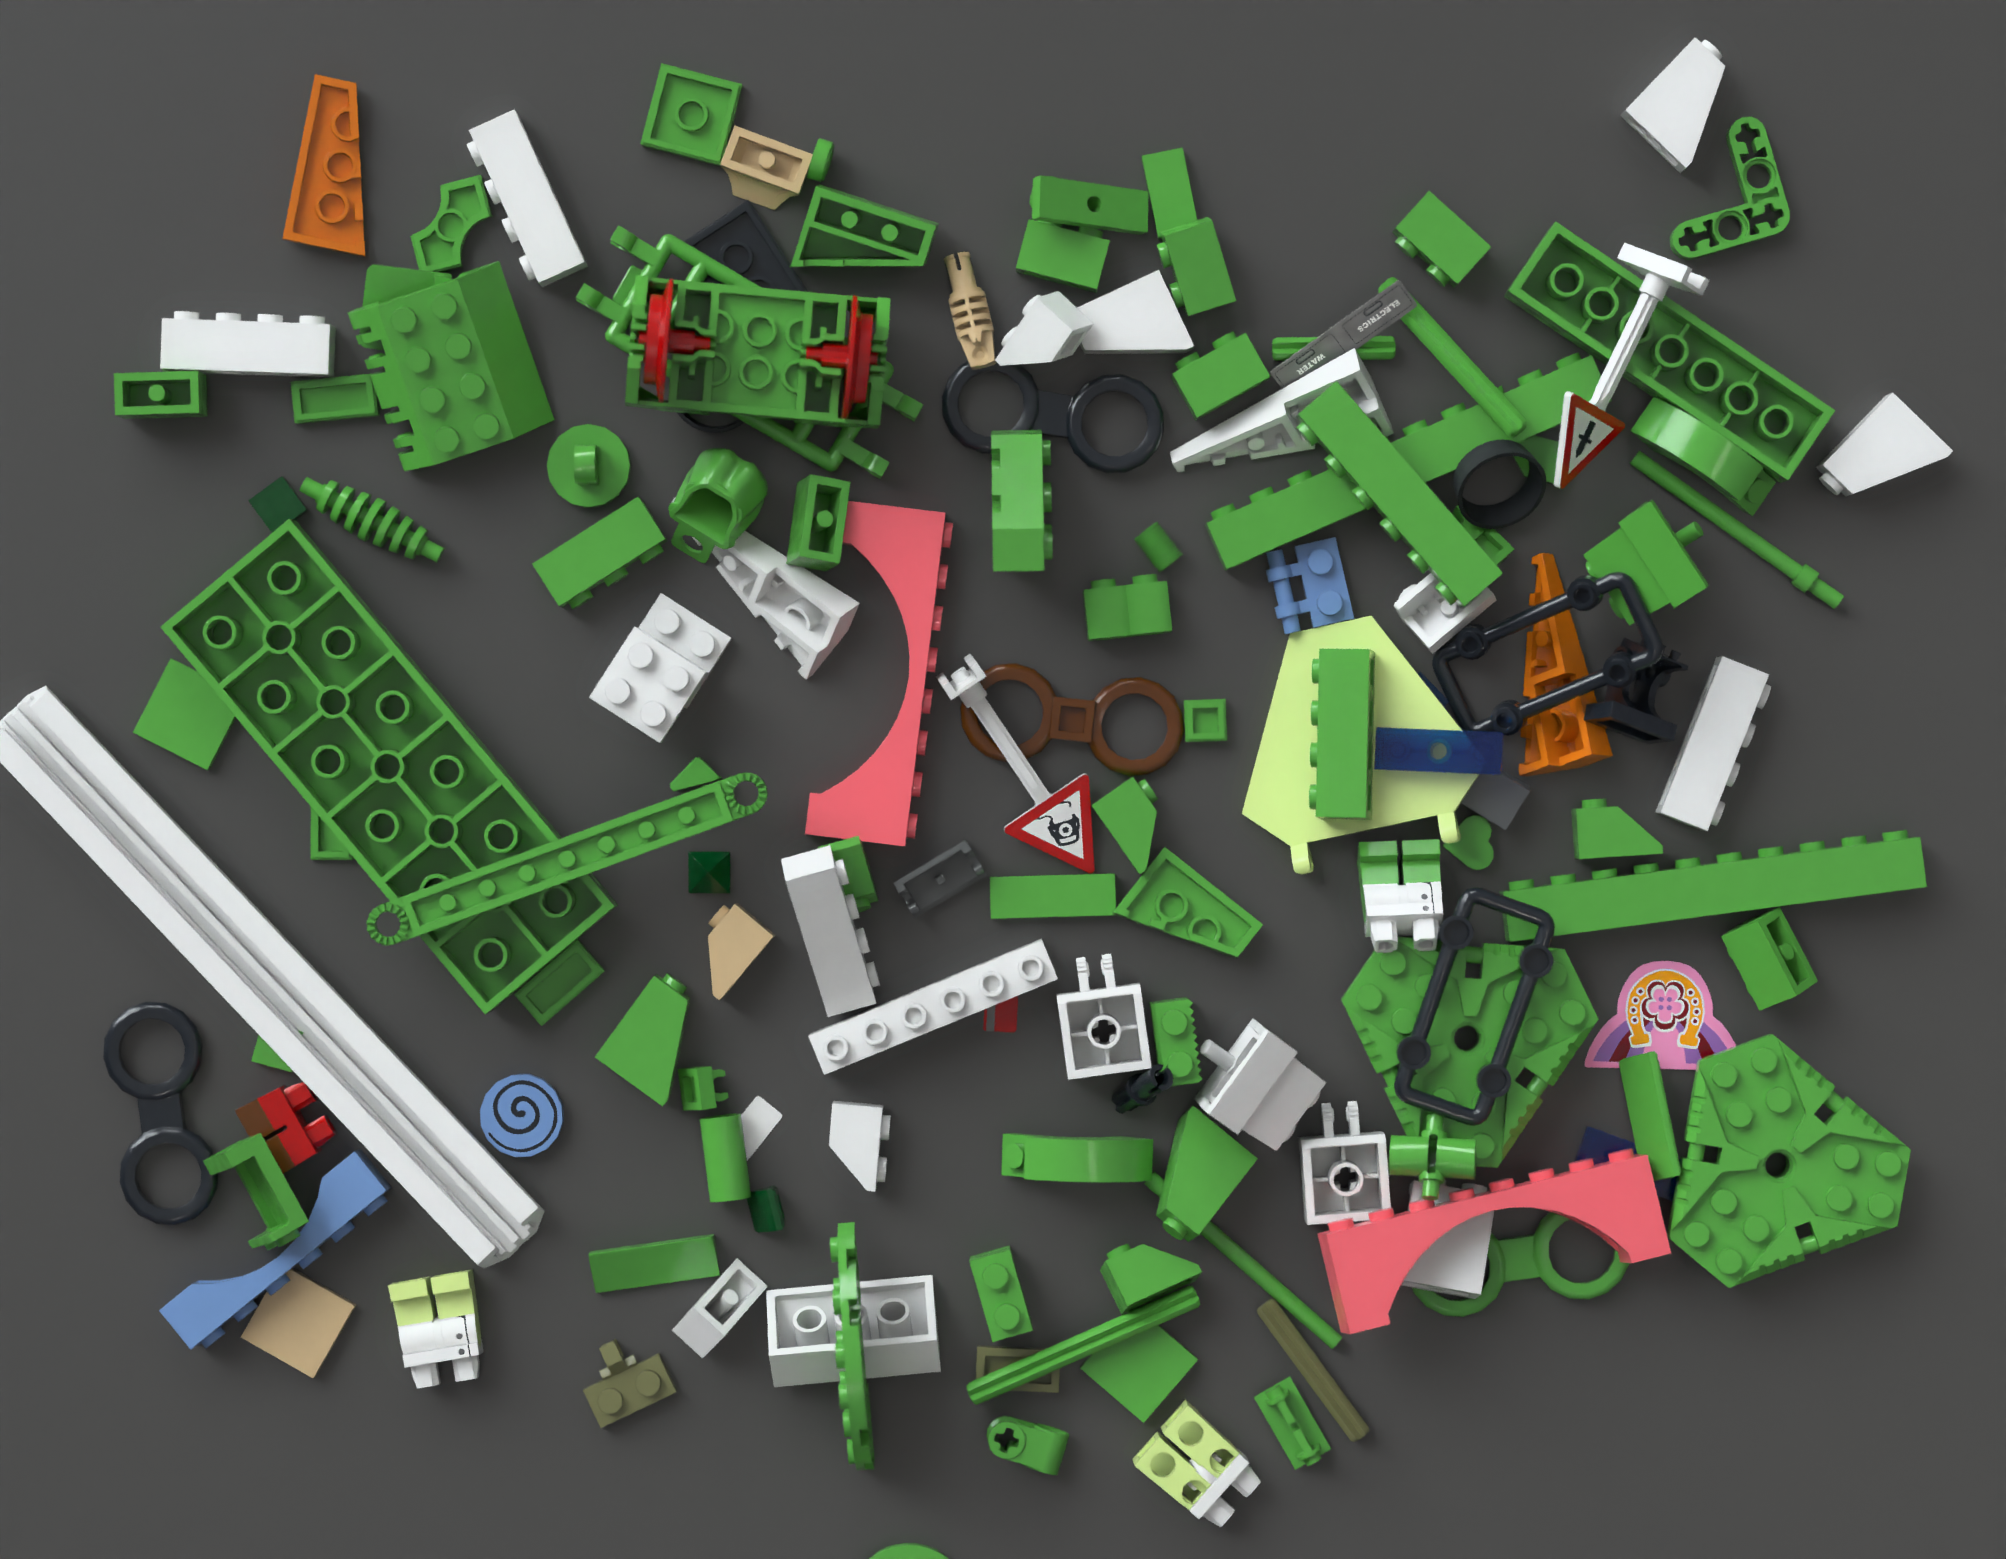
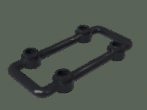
[1432,572,1664,738]
[1394,887,1555,1126]

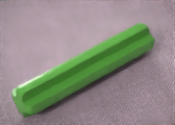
[1272,336,1396,361]

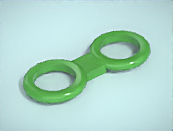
[1412,1212,1630,1317]

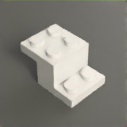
[589,593,732,743]

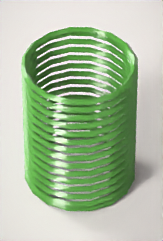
[1134,522,1183,573]

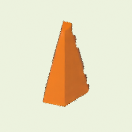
[1518,553,1613,777]

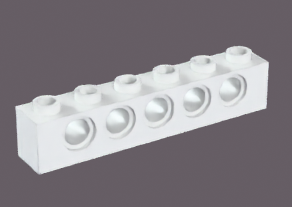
[808,939,1058,1075]

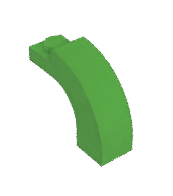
[1631,397,1776,516]
[1002,1133,1153,1183]

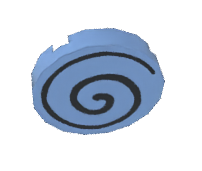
[480,1074,564,1157]

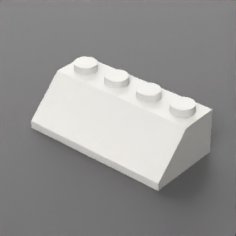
[766,1275,941,1387]

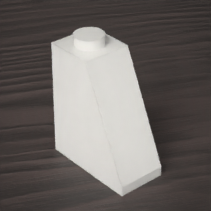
[1620,37,1725,173]
[1077,270,1194,354]
[1816,393,1953,496]

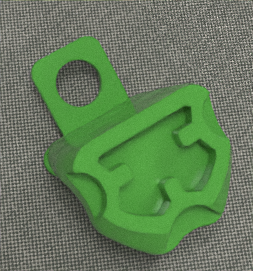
[668,448,768,563]

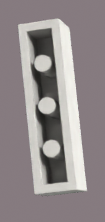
[467,109,588,287]
[160,311,336,378]
[1655,656,1771,831]
[781,846,880,1017]

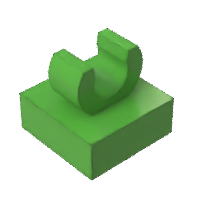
[678,1066,728,1111]

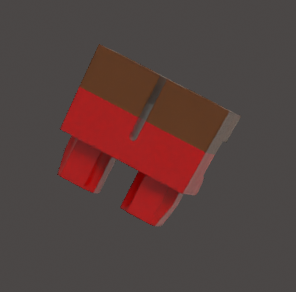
[234,1082,337,1174]

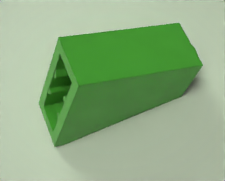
[595,973,691,1107]
[1156,1106,1258,1242]

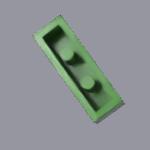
[532,496,668,610]

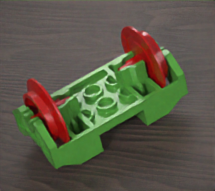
[625,275,890,429]

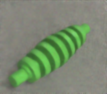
[299,477,445,563]

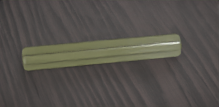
[1257,1298,1369,1442]

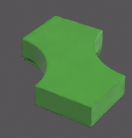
[411,175,493,273]

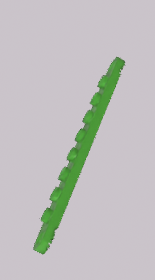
[366,772,768,946]

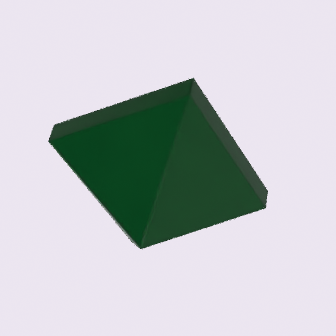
[688,851,731,893]

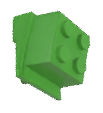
[1583,499,1709,626]

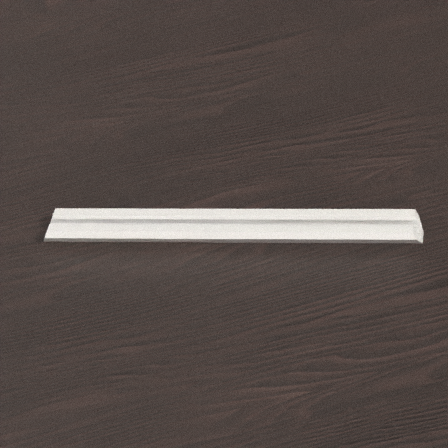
[0,686,545,1268]

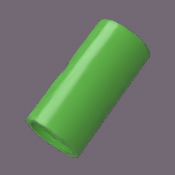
[699,1113,751,1202]

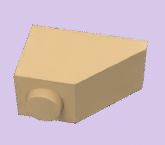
[708,903,775,1001]

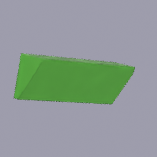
[1619,1051,1681,1181]
[588,1234,720,1293]

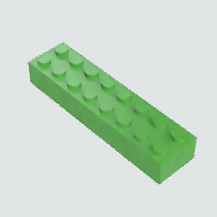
[1504,222,1835,483]

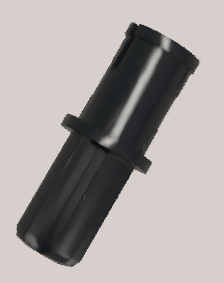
[1112,1064,1173,1114]

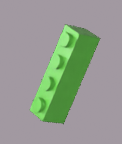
[1309,648,1375,820]

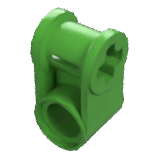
[986,1415,1070,1475]

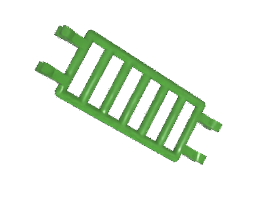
[576,225,923,479]

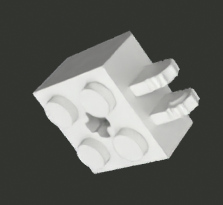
[1056,954,1151,1080]
[1298,1101,1391,1225]

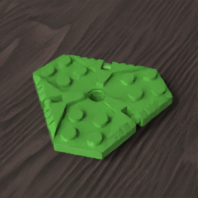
[1341,936,1599,1168]
[1667,1033,1911,1288]

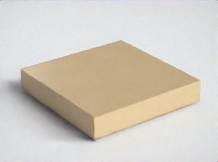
[241,1269,356,1378]

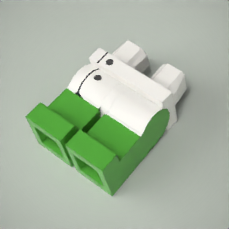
[1357,839,1443,953]

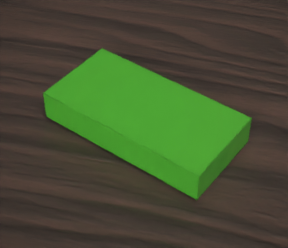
[1141,147,1197,239]
[291,373,380,424]
[514,940,606,1026]

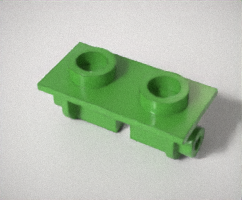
[1254,1376,1331,1470]

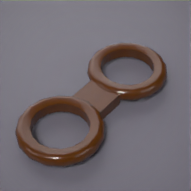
[960,663,1184,776]

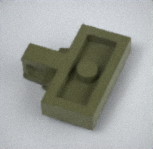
[583,1339,677,1428]

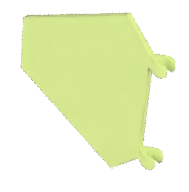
[1242,616,1487,875]

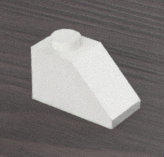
[672,1258,768,1358]

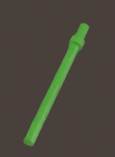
[1630,450,1844,609]
[1143,1171,1342,1349]

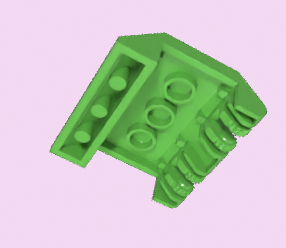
[347,261,555,471]

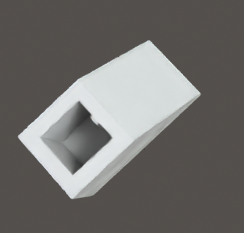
[995,291,1093,366]
[829,1101,891,1191]

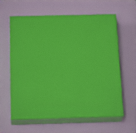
[640,63,743,166]
[133,658,236,770]
[1080,1307,1198,1423]

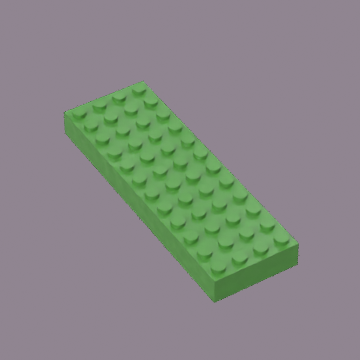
[161,519,618,1015]

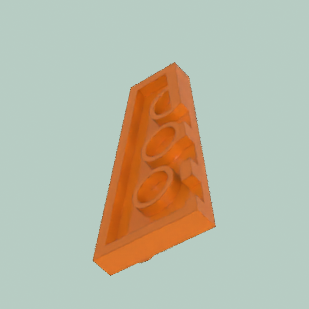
[282,74,365,257]

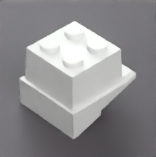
[1194,1018,1326,1151]

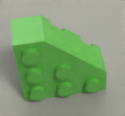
[991,430,1053,572]

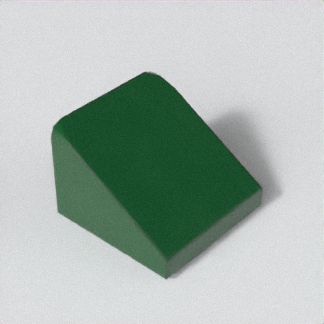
[747,1185,786,1233]

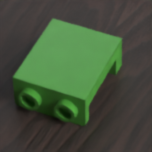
[203,1133,309,1251]

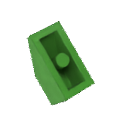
[1091,777,1158,874]
[1571,798,1663,859]
[818,836,879,913]
[1100,1244,1202,1315]

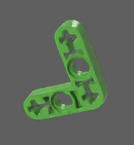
[1670,117,1790,260]

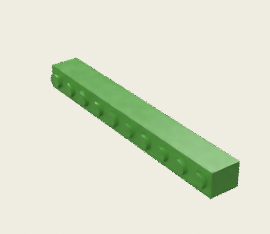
[1205,352,1612,571]
[1499,830,1927,942]

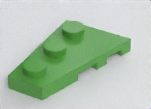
[1112,847,1263,958]

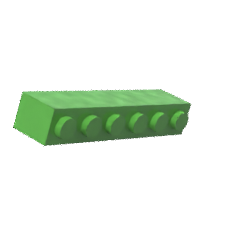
[1296,381,1503,607]

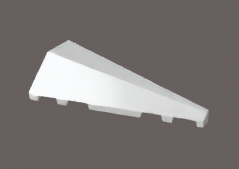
[1170,348,1394,472]
[672,497,860,680]

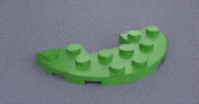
[830,1222,875,1471]

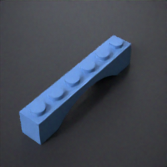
[159,1149,392,1350]

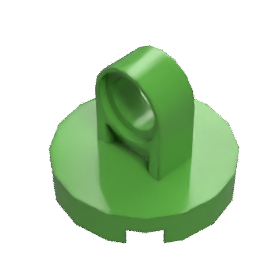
[547,424,631,508]

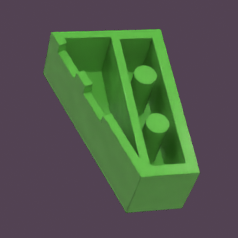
[790,184,939,267]

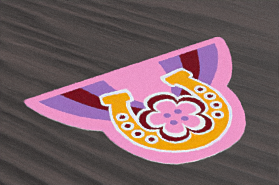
[1585,961,1736,1070]

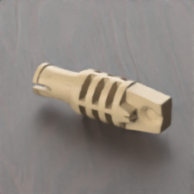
[944,252,996,370]

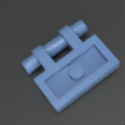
[1266,537,1354,634]

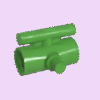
[1389,1114,1476,1200]

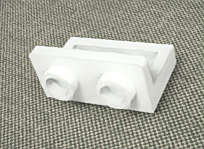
[1394,572,1497,654]

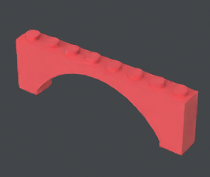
[805,501,953,846]
[1317,1148,1671,1334]

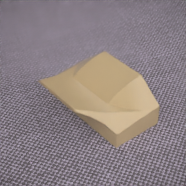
[720,126,813,210]

